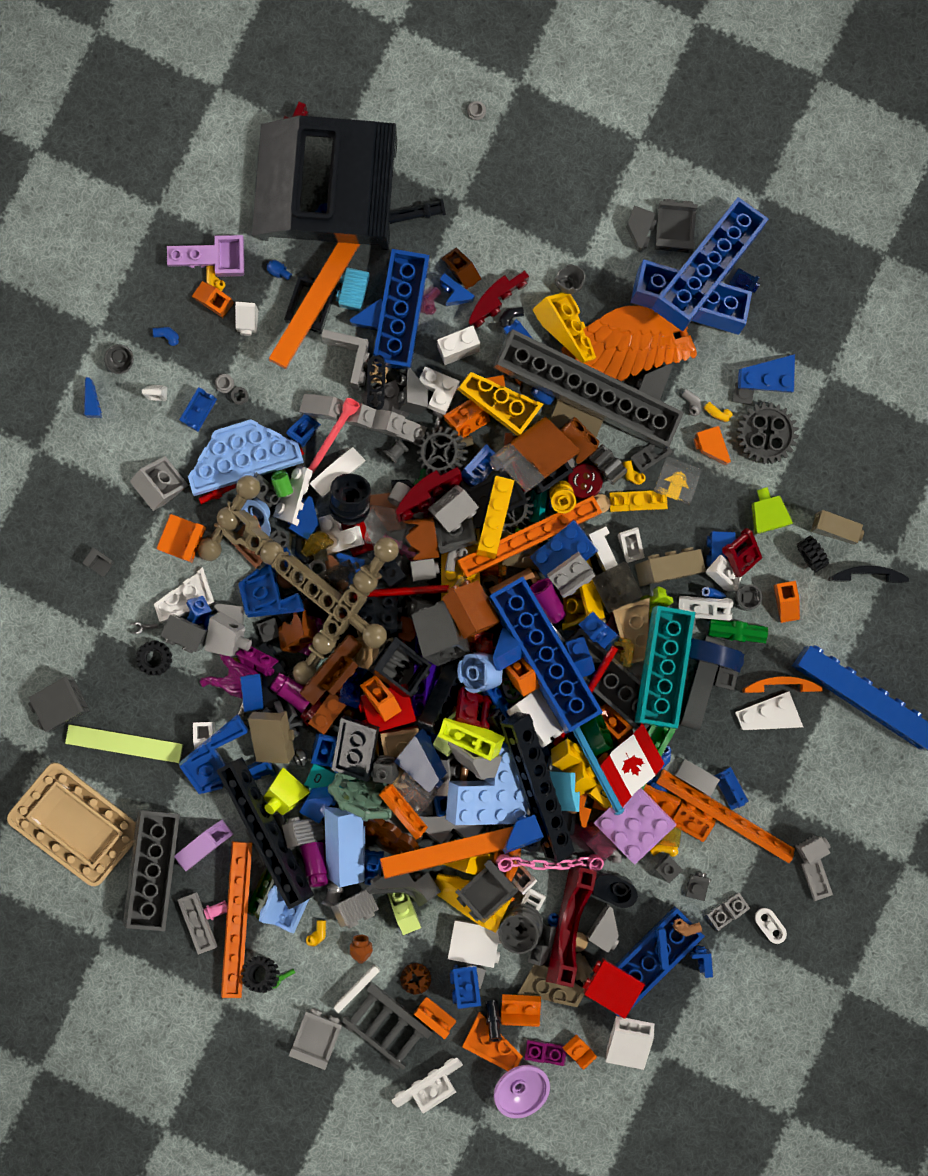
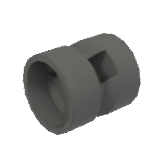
[734,584,763,611]

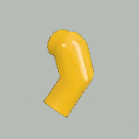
[306,920,326,947]

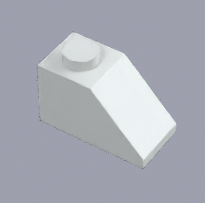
[235,302,259,336]

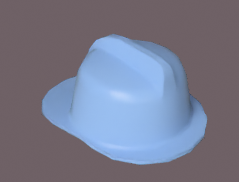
[241,498,271,537]

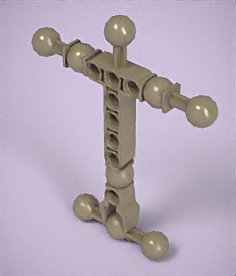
[197,475,399,685]

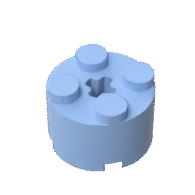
[457,650,503,693]

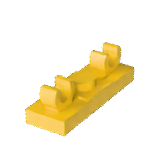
[609,490,668,512]

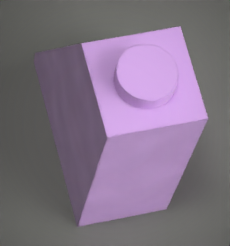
[174,820,234,871]

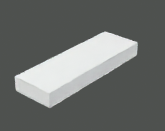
[334,964,380,1013]

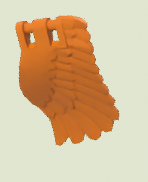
[561,306,697,382]

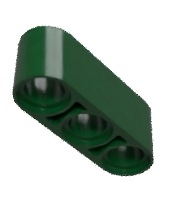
[580,714,614,757]

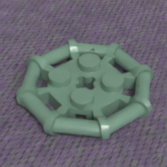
[328,772,392,821]

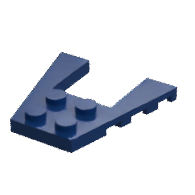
[179,714,276,794]

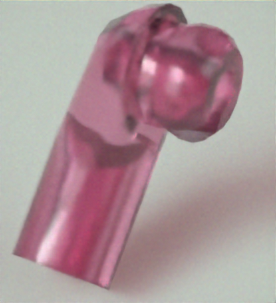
[423,287,442,315]

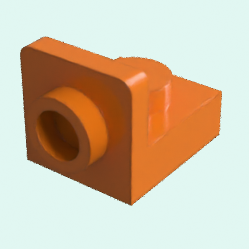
[562,1034,597,1070]

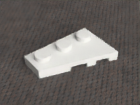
[154,567,215,623]
[735,691,803,730]

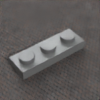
[178,892,218,955]

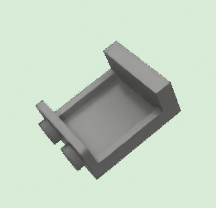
[289,1008,343,1070]

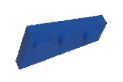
[738,354,795,393]

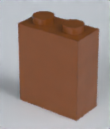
[442,580,500,639]
[308,694,349,735]

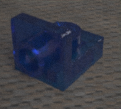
[729,268,760,294]

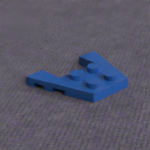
[238,547,304,618]

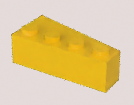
[457,372,543,436]

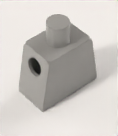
[205,612,252,656]

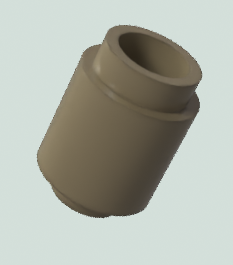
[575,952,593,982]

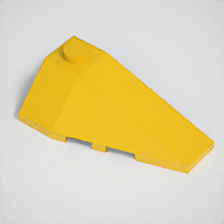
[532,293,596,363]
[435,873,513,933]

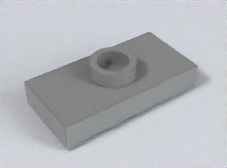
[801,859,833,901]

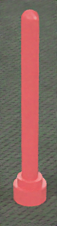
[308,398,360,474]

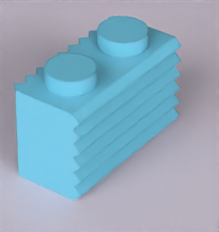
[336,267,370,312]

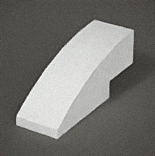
[310,447,366,499]

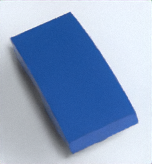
[240,674,263,712]

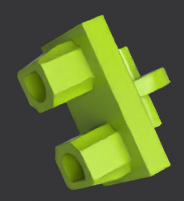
[640,586,673,619]

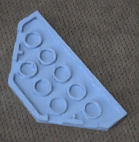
[188,419,304,496]

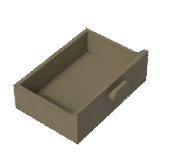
[550,399,603,437]
[248,711,295,764]

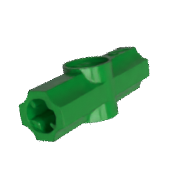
[708,619,768,644]

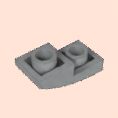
[674,759,720,796]
[705,892,750,931]

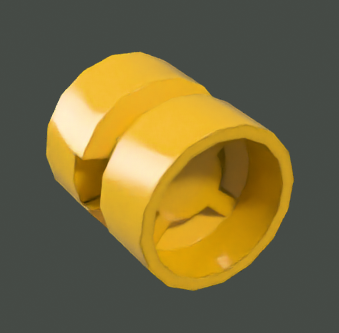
[549,481,576,513]

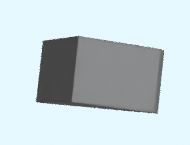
[214,604,245,625]

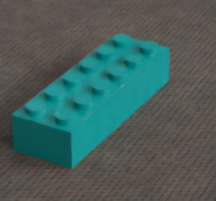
[635,606,696,729]

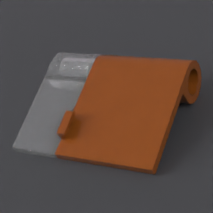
[490,417,580,492]

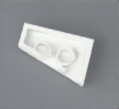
[273,465,313,526]

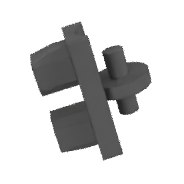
[254,472,281,507]

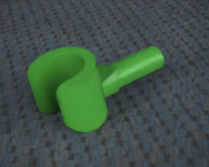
[272,969,296,988]

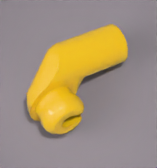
[206,266,225,291]
[704,402,733,422]
[622,460,646,485]
[650,840,679,857]

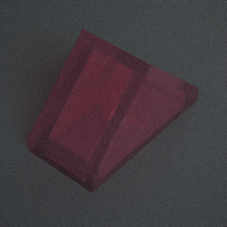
[578,820,618,861]

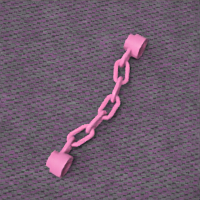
[496,854,604,872]

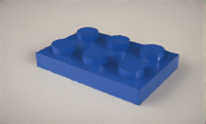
[530,520,598,587]

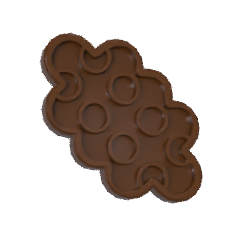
[363,819,419,855]

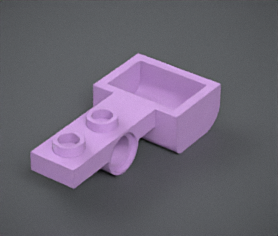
[167,235,244,277]

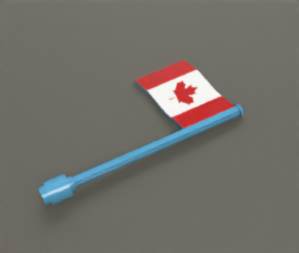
[572,724,664,815]

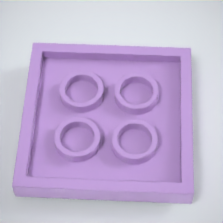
[594,788,677,865]

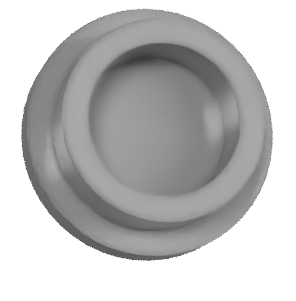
[467,101,486,120]
[215,374,234,393]

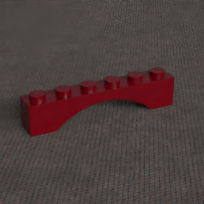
[546,867,597,988]

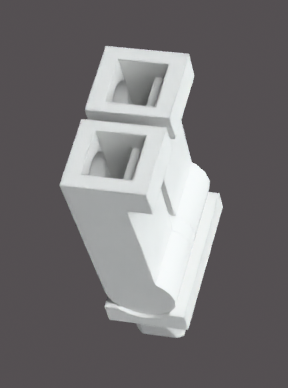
[588,527,630,597]

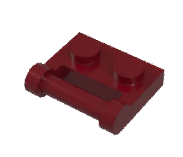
[722,528,762,577]
[455,687,492,730]

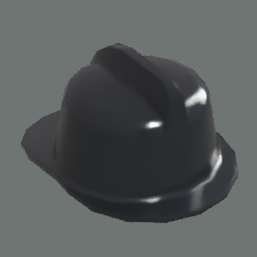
[593,874,638,908]

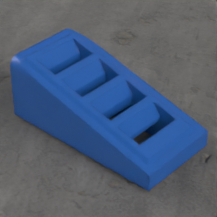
[84,377,102,418]

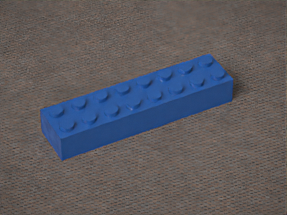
[652,197,769,331]
[488,576,603,734]
[792,645,928,751]

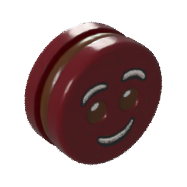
[567,464,603,500]

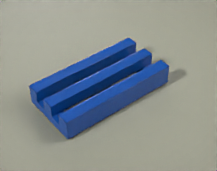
[656,927,669,970]

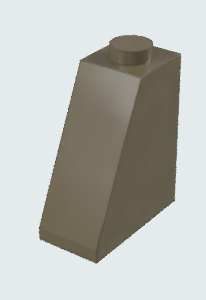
[811,510,864,545]

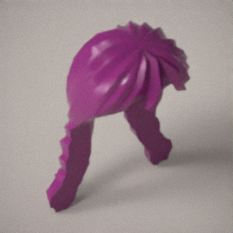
[200,654,258,699]

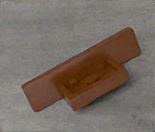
[300,634,363,705]

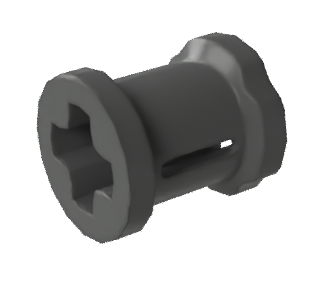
[383,438,409,464]

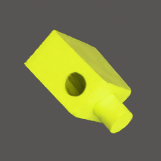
[263,767,310,815]

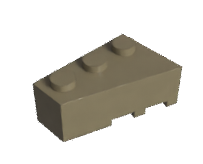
[635,547,706,587]

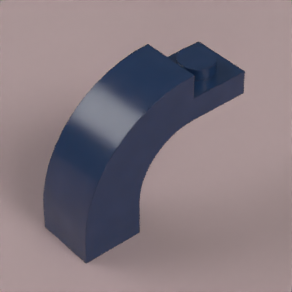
[689,638,744,673]

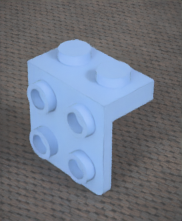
[259,885,309,933]

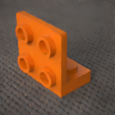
[157,514,206,563]

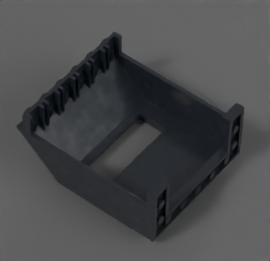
[251,116,398,250]

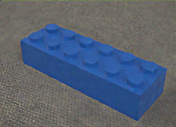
[373,249,430,370]
[630,259,752,335]
[615,906,705,1017]

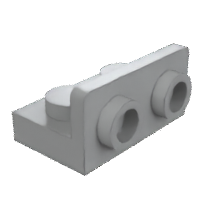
[547,551,595,598]

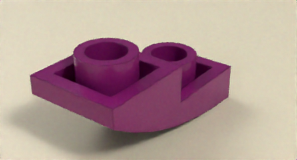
[524,1040,567,1066]

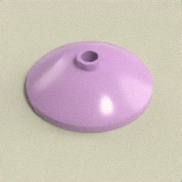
[494,1065,550,1118]

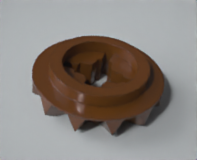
[400,963,431,995]

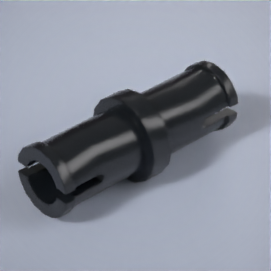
[485,1000,502,1042]

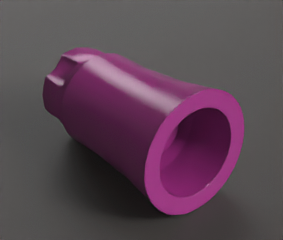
[530,578,566,624]
[270,673,309,713]
[299,842,328,887]

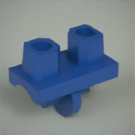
[365,849,384,885]

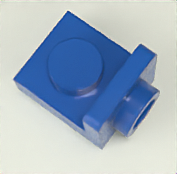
[186,596,212,625]
[578,612,609,643]

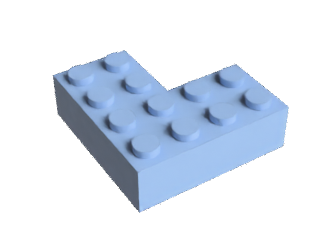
[446,742,528,825]

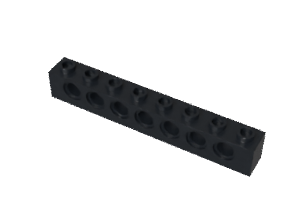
[500,712,575,863]
[216,757,314,909]

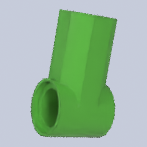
[270,470,293,497]

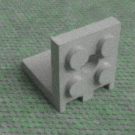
[321,330,371,390]

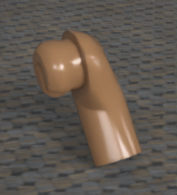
[673,918,702,937]

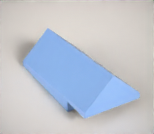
[324,807,365,887]

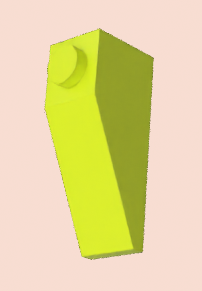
[438,718,505,761]

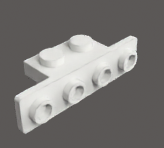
[391,1058,463,1114]

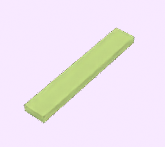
[65,725,183,763]

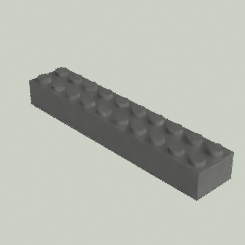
[493,329,684,449]

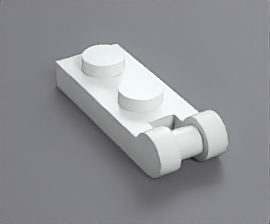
[678,596,733,620]

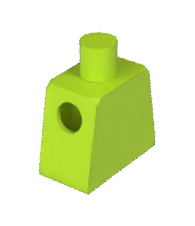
[751,487,793,535]

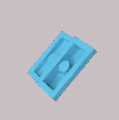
[550,771,580,812]

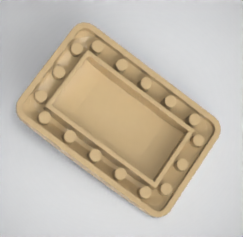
[7,763,136,886]

